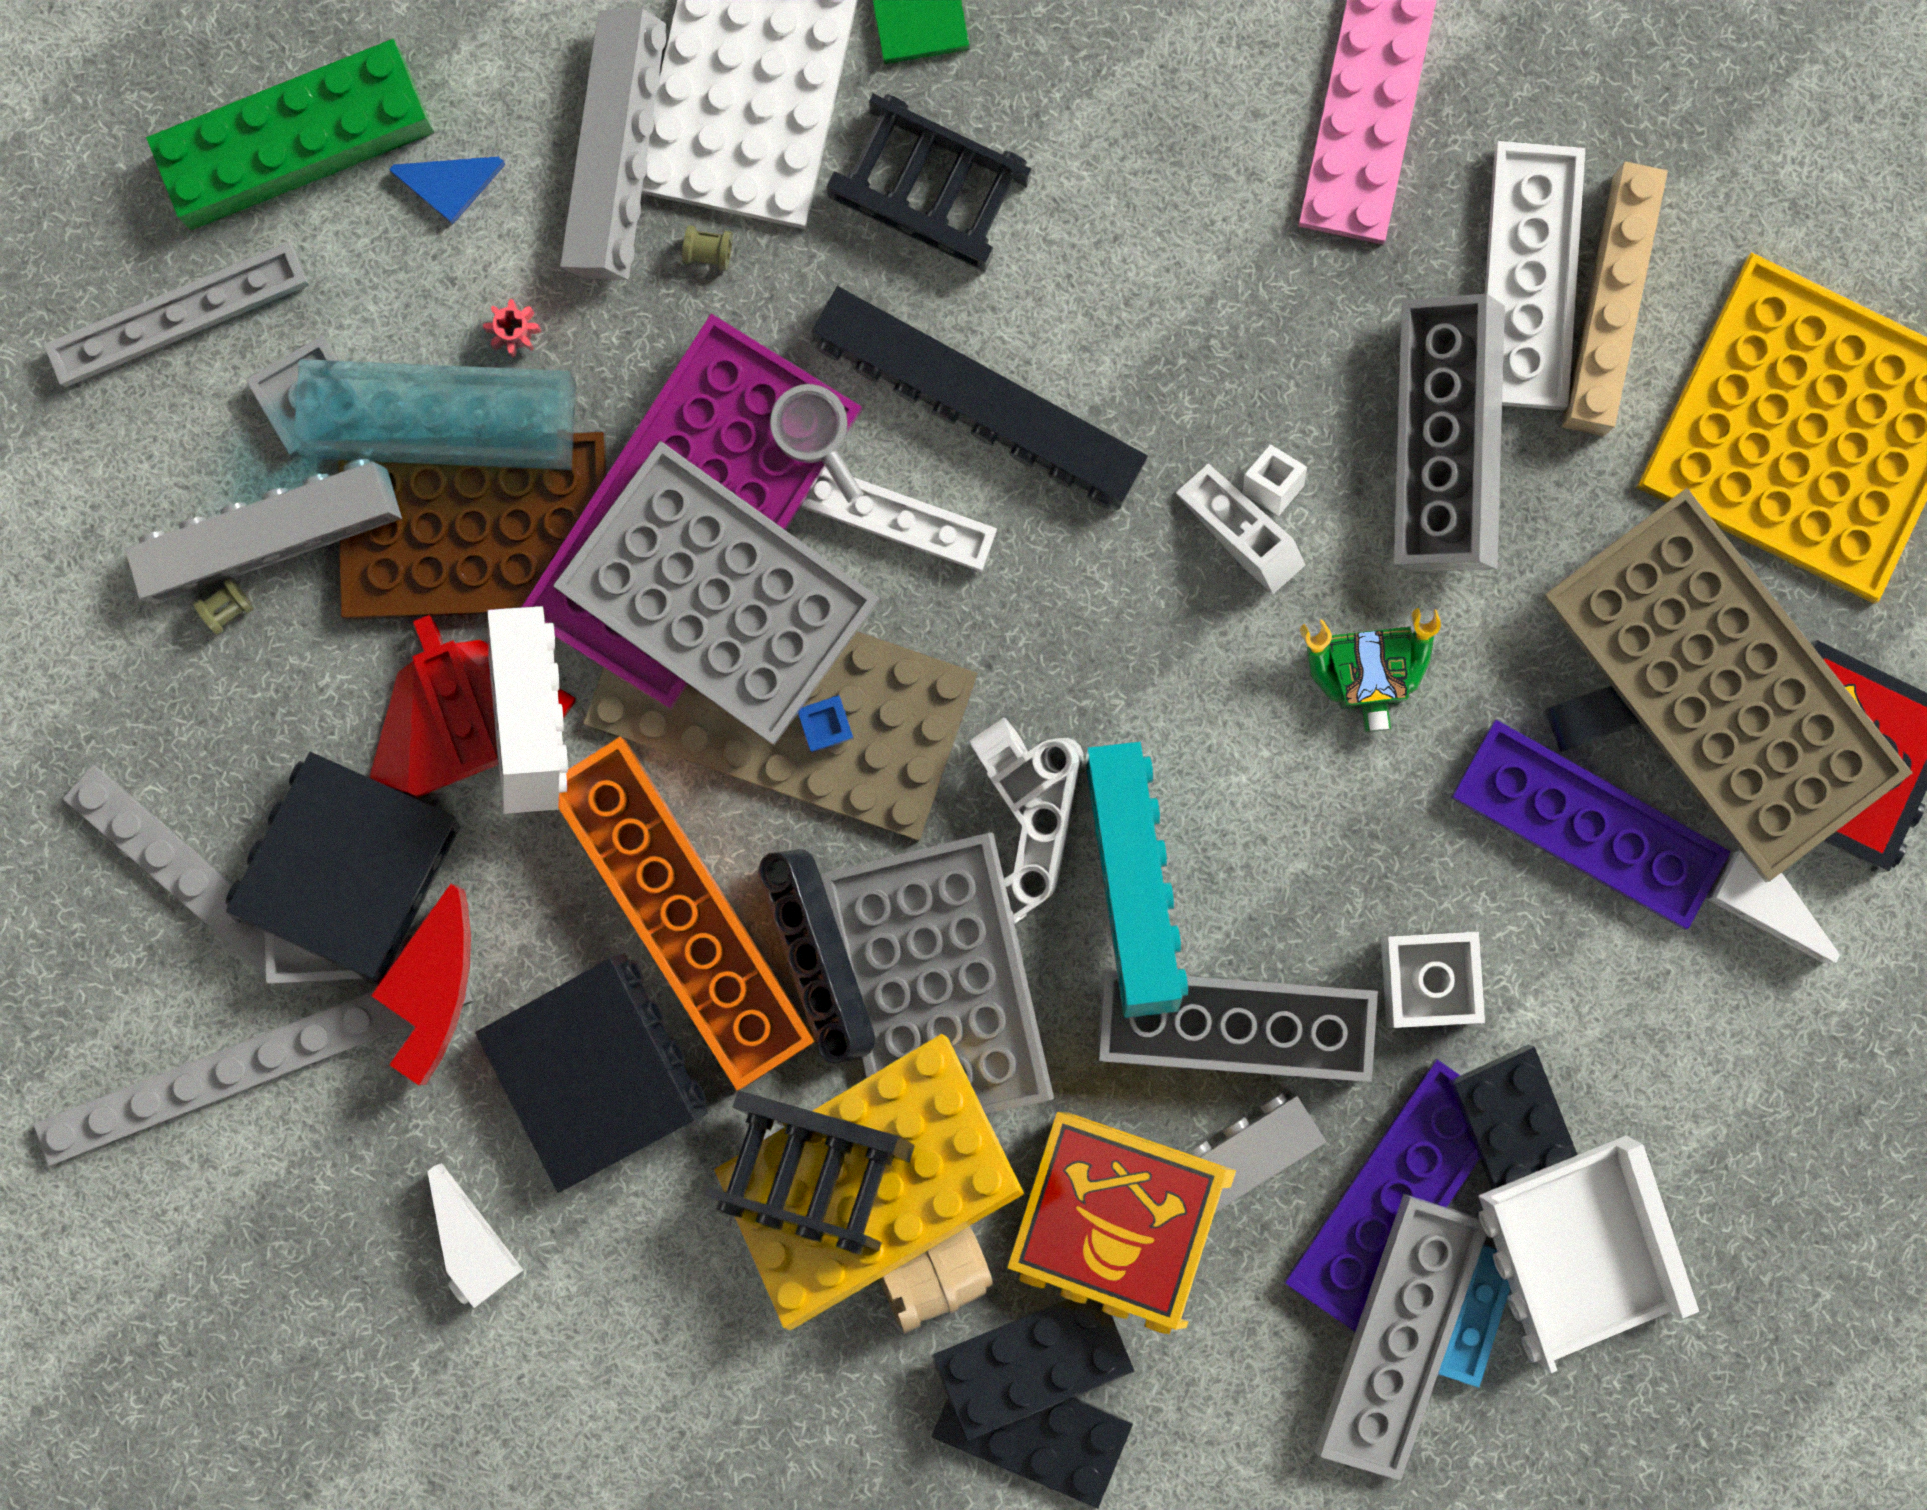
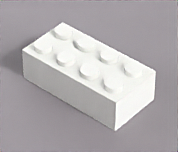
[488,606,568,814]

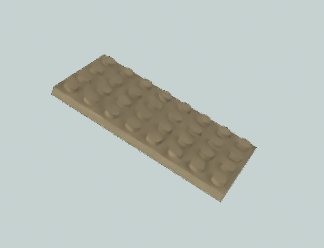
[1542,488,1913,883]
[583,631,978,841]

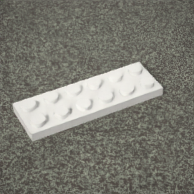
[1485,141,1585,411]

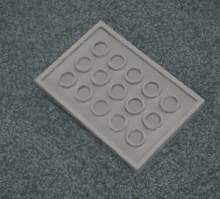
[554,441,880,745]
[821,833,1054,1115]

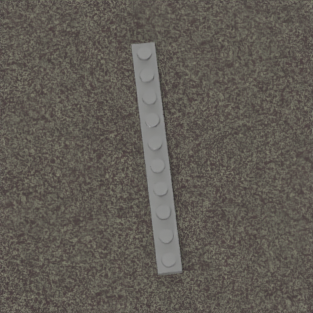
[33,986,473,1166]

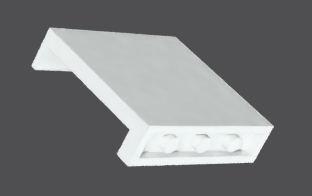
[1478,1136,1699,1373]

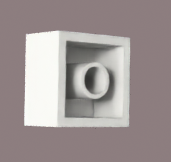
[1381,932,1485,1028]

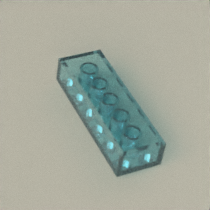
[293,359,576,470]

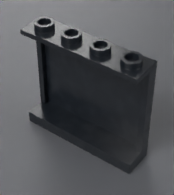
[226,751,461,986]
[475,953,709,1193]

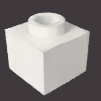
[1243,444,1307,516]

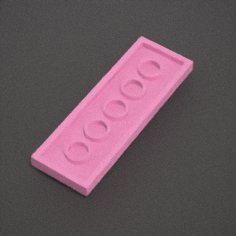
[1298,0,1436,245]

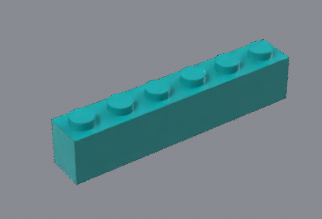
[1085,741,1188,1018]

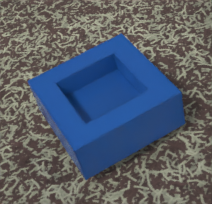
[798,695,854,753]

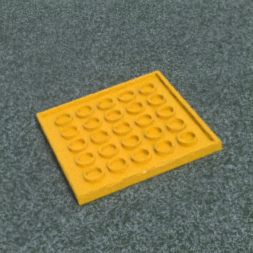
[1636,252,1927,604]

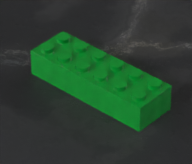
[146,38,435,231]

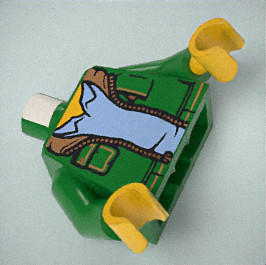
[1300,608,1441,732]

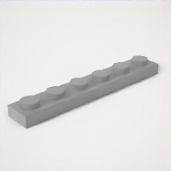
[43,242,309,388]
[63,765,266,973]

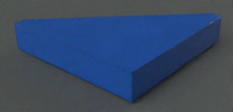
[389,156,506,225]

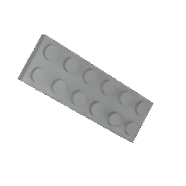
[1314,1194,1487,1481]

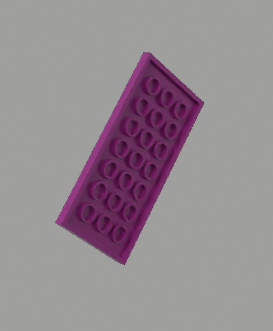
[522,313,862,709]

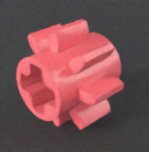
[483,299,541,357]

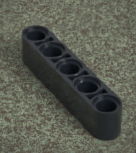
[1545,686,1641,752]
[758,849,875,1064]

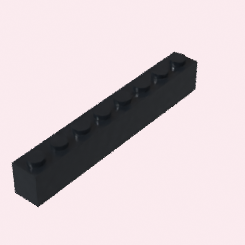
[811,286,1148,509]

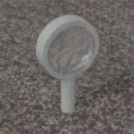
[770,384,863,503]

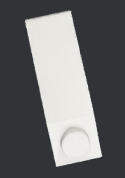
[1176,464,1305,594]
[1706,851,1840,963]
[427,1163,523,1308]

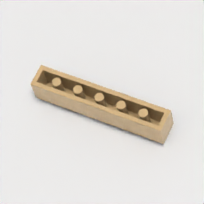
[1561,161,1668,437]

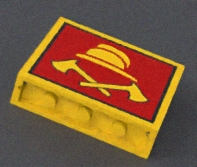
[1007,1112,1236,1335]

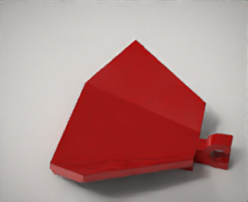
[369,615,576,797]

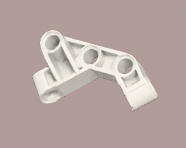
[967,717,1084,924]

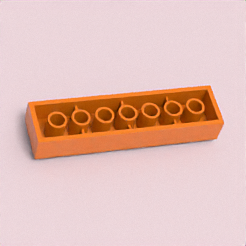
[558,736,815,1091]

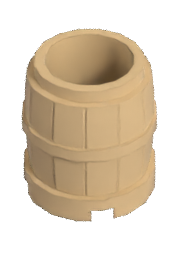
[880,1226,993,1333]

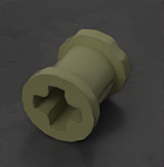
[682,225,733,271]
[193,577,254,635]

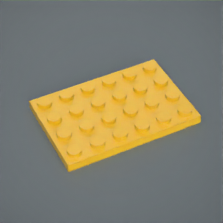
[714,1034,1024,1331]

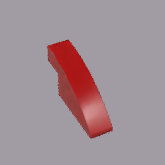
[371,883,471,1086]

